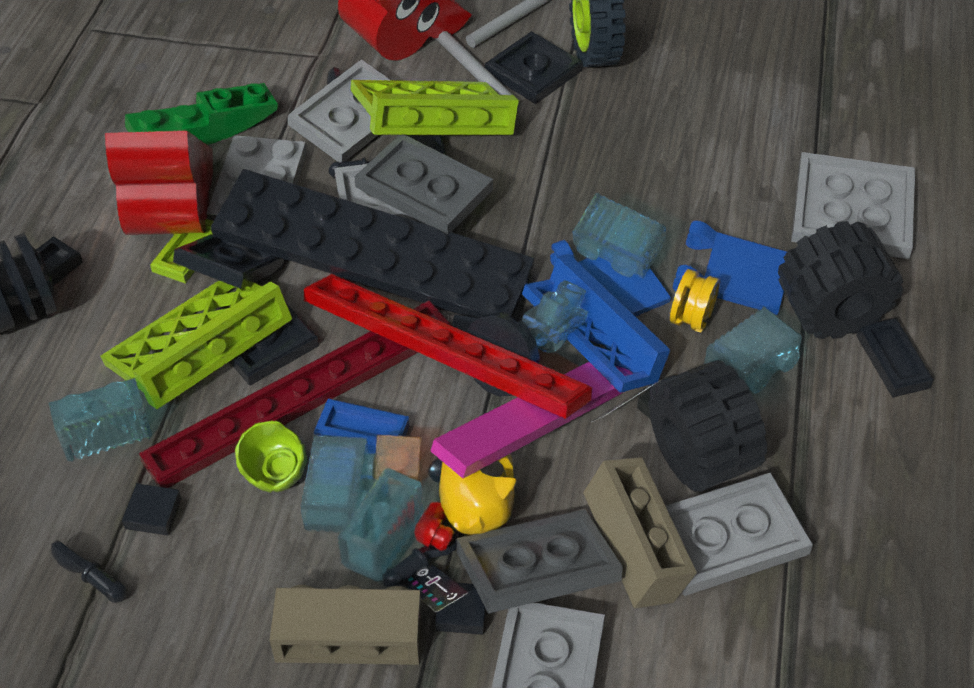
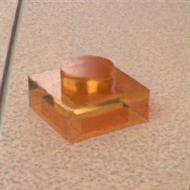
[374,435,422,482]

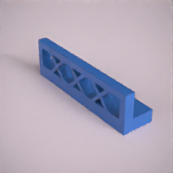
[522,254,670,393]

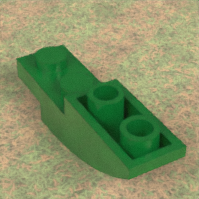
[125,83,278,145]

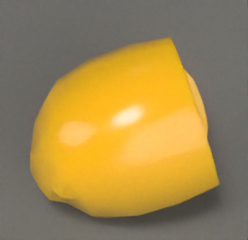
[439,454,516,535]

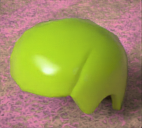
[235,421,308,493]

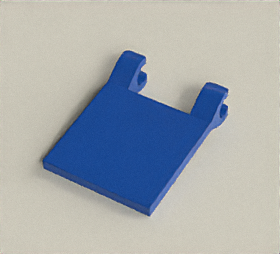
[550,219,671,317]
[673,221,787,315]

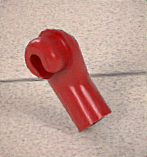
[415,502,454,551]

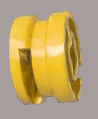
[669,269,720,333]

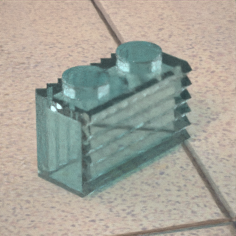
[572,193,666,278]
[704,306,802,394]
[49,378,152,462]
[301,435,376,534]
[337,468,424,582]

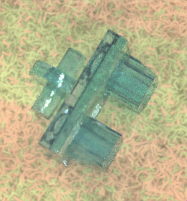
[522,280,589,353]

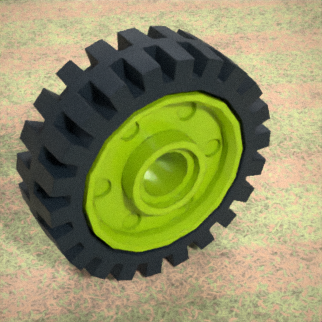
[569,0,626,67]

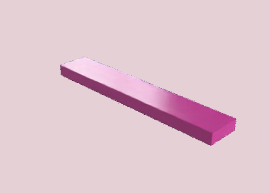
[431,362,633,479]

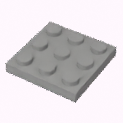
[791,152,915,259]

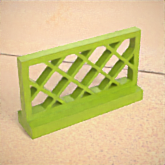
[350,80,519,135]
[100,281,292,409]

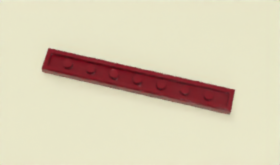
[139,301,452,488]

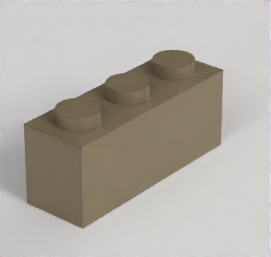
[583,457,697,609]
[270,585,422,665]

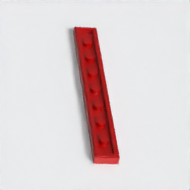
[304,274,593,419]

